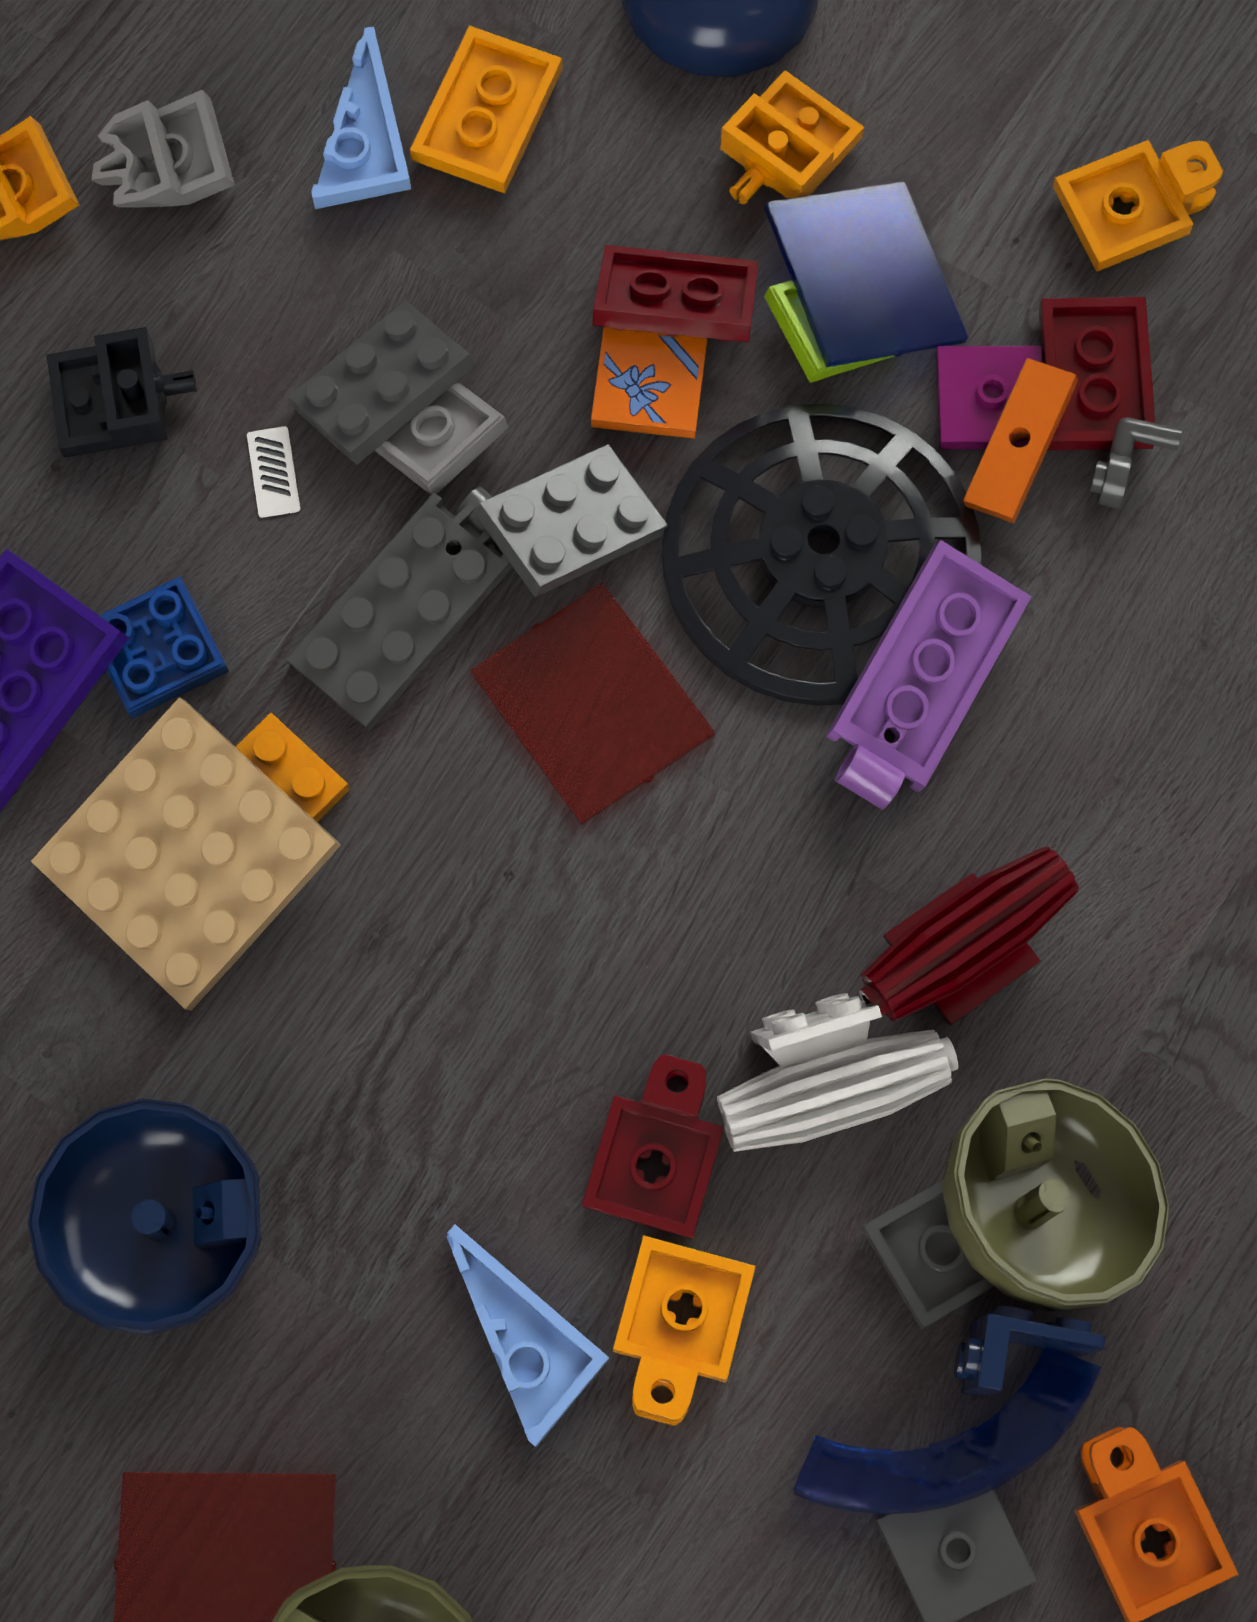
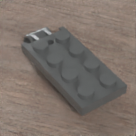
[286,487,513,731]

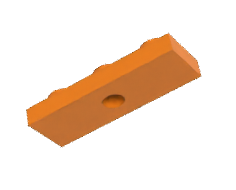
[963,358,1078,524]

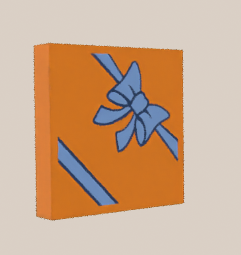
[591,327,708,439]

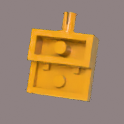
[720,70,864,207]

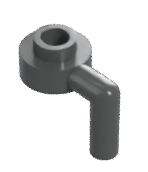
[1089,417,1182,509]

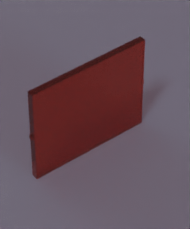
[470,583,715,825]
[114,1472,336,1622]

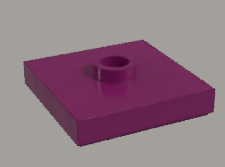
[935,346,1043,450]

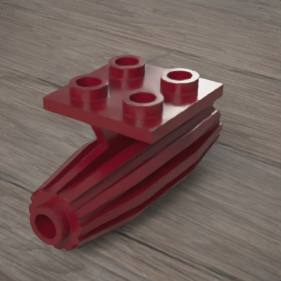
[859,846,1079,1026]

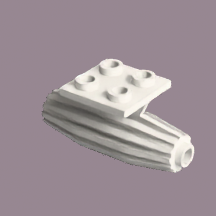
[717,993,958,1152]

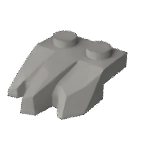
[91,90,235,207]

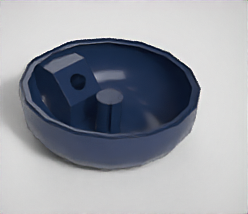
[622,0,818,76]
[27,1098,262,1335]

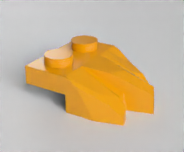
[0,116,80,240]

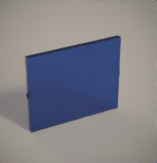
[764,182,969,367]

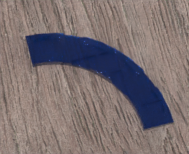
[793,1347,1102,1514]

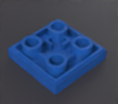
[99,576,229,719]

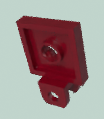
[582,1054,724,1240]

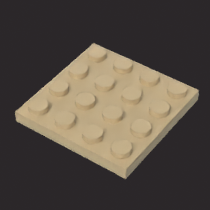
[31,697,341,1011]

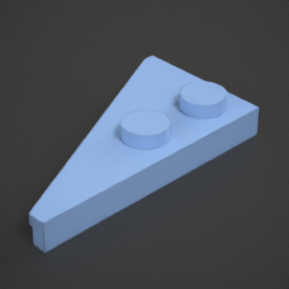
[311,26,411,209]
[447,1224,609,1447]

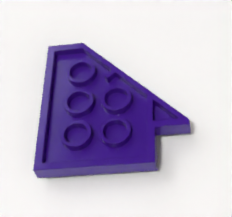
[0,548,129,812]

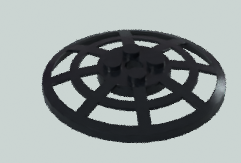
[662,403,982,706]

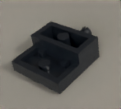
[46,327,197,458]

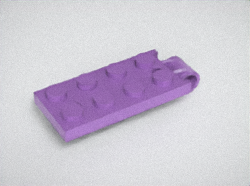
[825,540,1032,810]

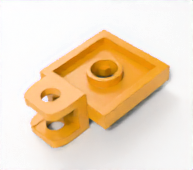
[1053,140,1223,272]
[613,1235,756,1426]

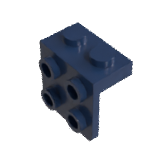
[954,1306,1106,1397]

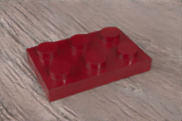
[592,245,759,342]
[1039,297,1156,450]

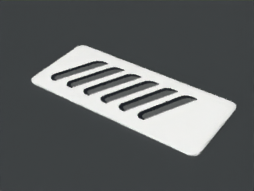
[247,426,300,518]

